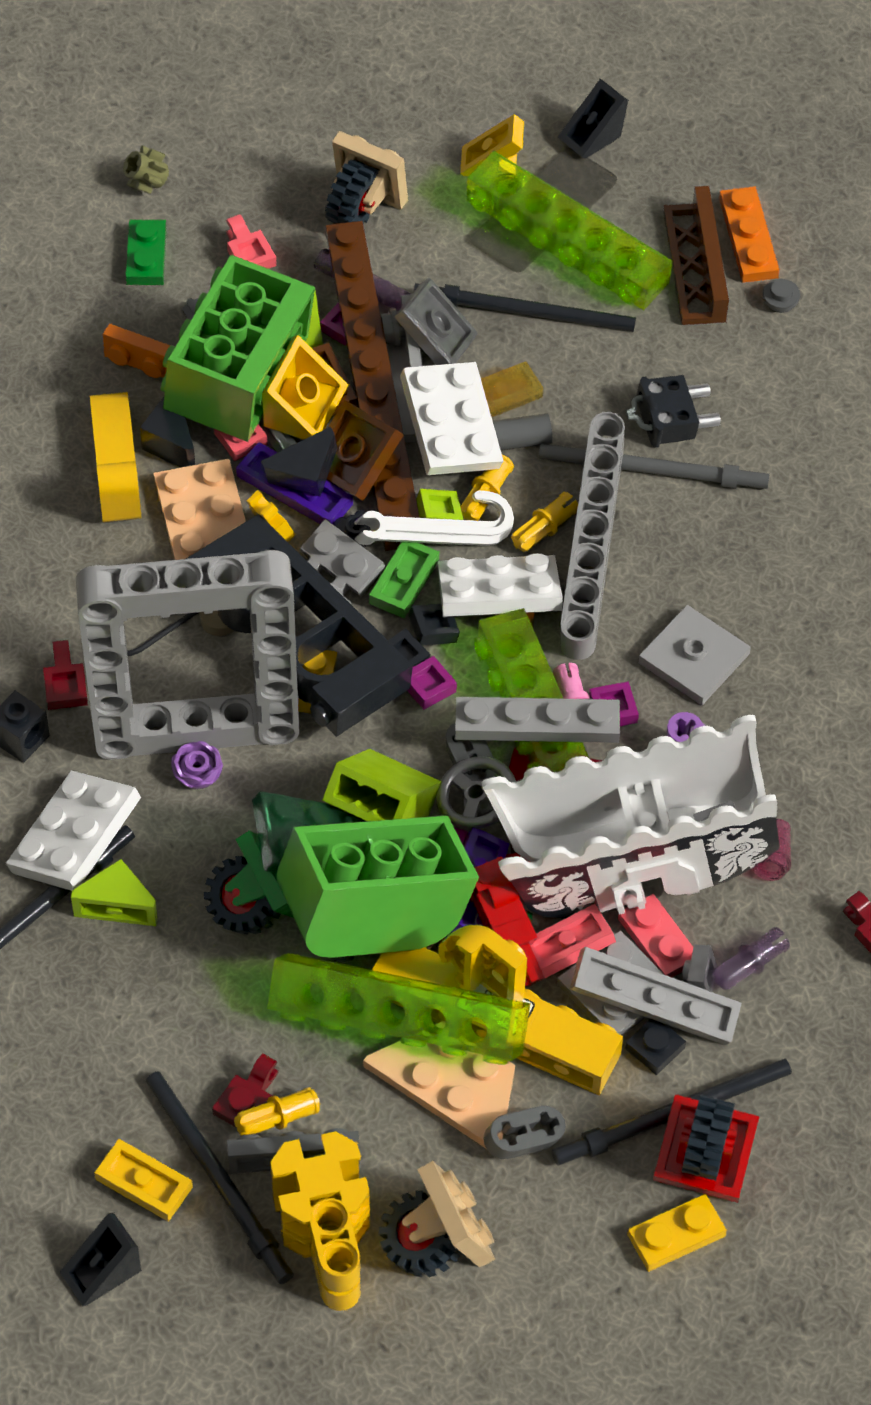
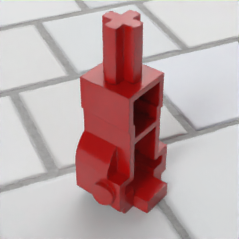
[470,856,545,987]

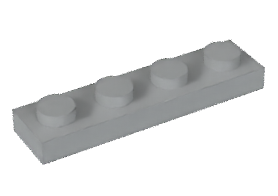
[455,697,620,743]
[569,947,742,1045]

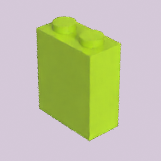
[323,749,442,821]

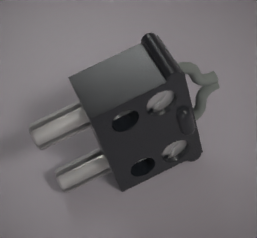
[626,375,721,448]

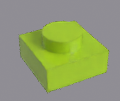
[416,489,463,520]

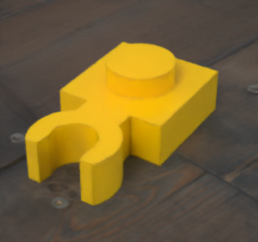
[246,490,295,542]

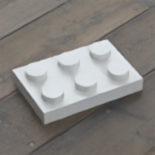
[400,362,503,475]
[438,553,563,617]
[6,770,141,891]

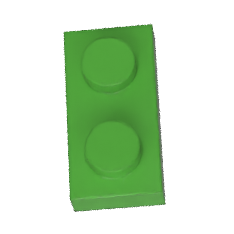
[369,542,439,618]

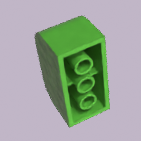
[277,816,479,958]

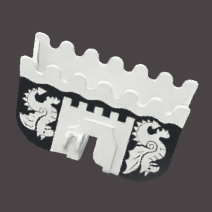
[481,715,780,919]

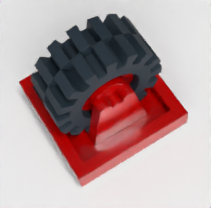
[653,1094,760,1203]

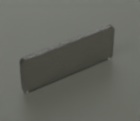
[471,148,617,272]

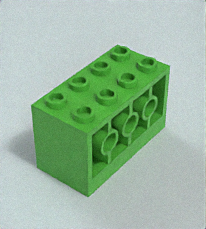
[161,255,315,442]

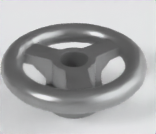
[436,757,516,830]

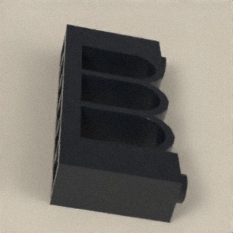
[185,514,413,737]

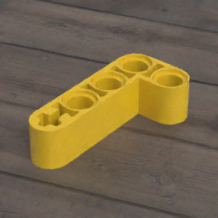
[90,392,142,522]

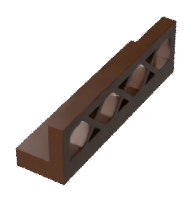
[663,186,729,325]

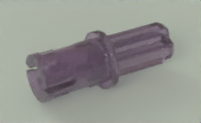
[712,927,790,990]

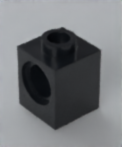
[0,690,50,763]

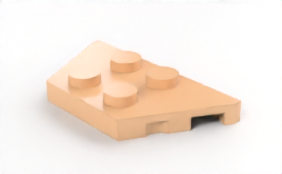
[363,1020,515,1149]

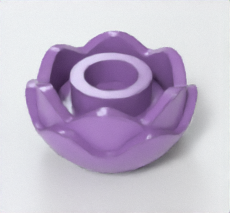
[171,741,223,789]

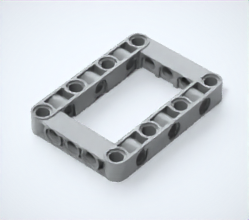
[76,550,299,760]

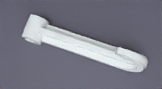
[354,491,514,546]

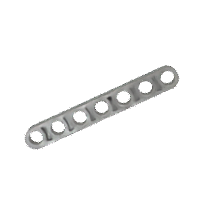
[560,412,625,660]

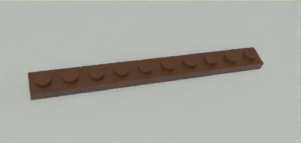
[326,221,424,551]

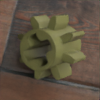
[123,145,169,194]

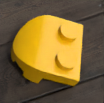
[438,925,527,1010]

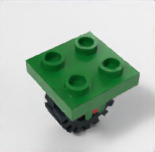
[204,831,293,935]

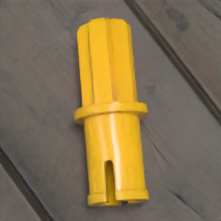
[460,455,514,521]
[511,492,578,552]
[234,1087,320,1136]

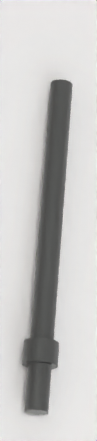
[539,444,770,489]

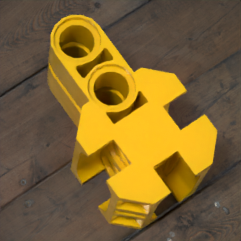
[270,1131,370,1311]

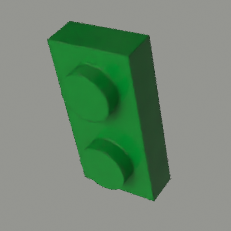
[126,220,167,285]

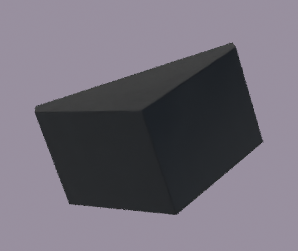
[557,78,628,159]
[140,395,195,468]
[261,426,337,497]
[59,1213,142,1306]

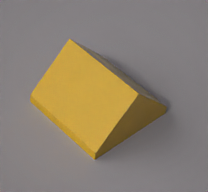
[262,335,348,440]

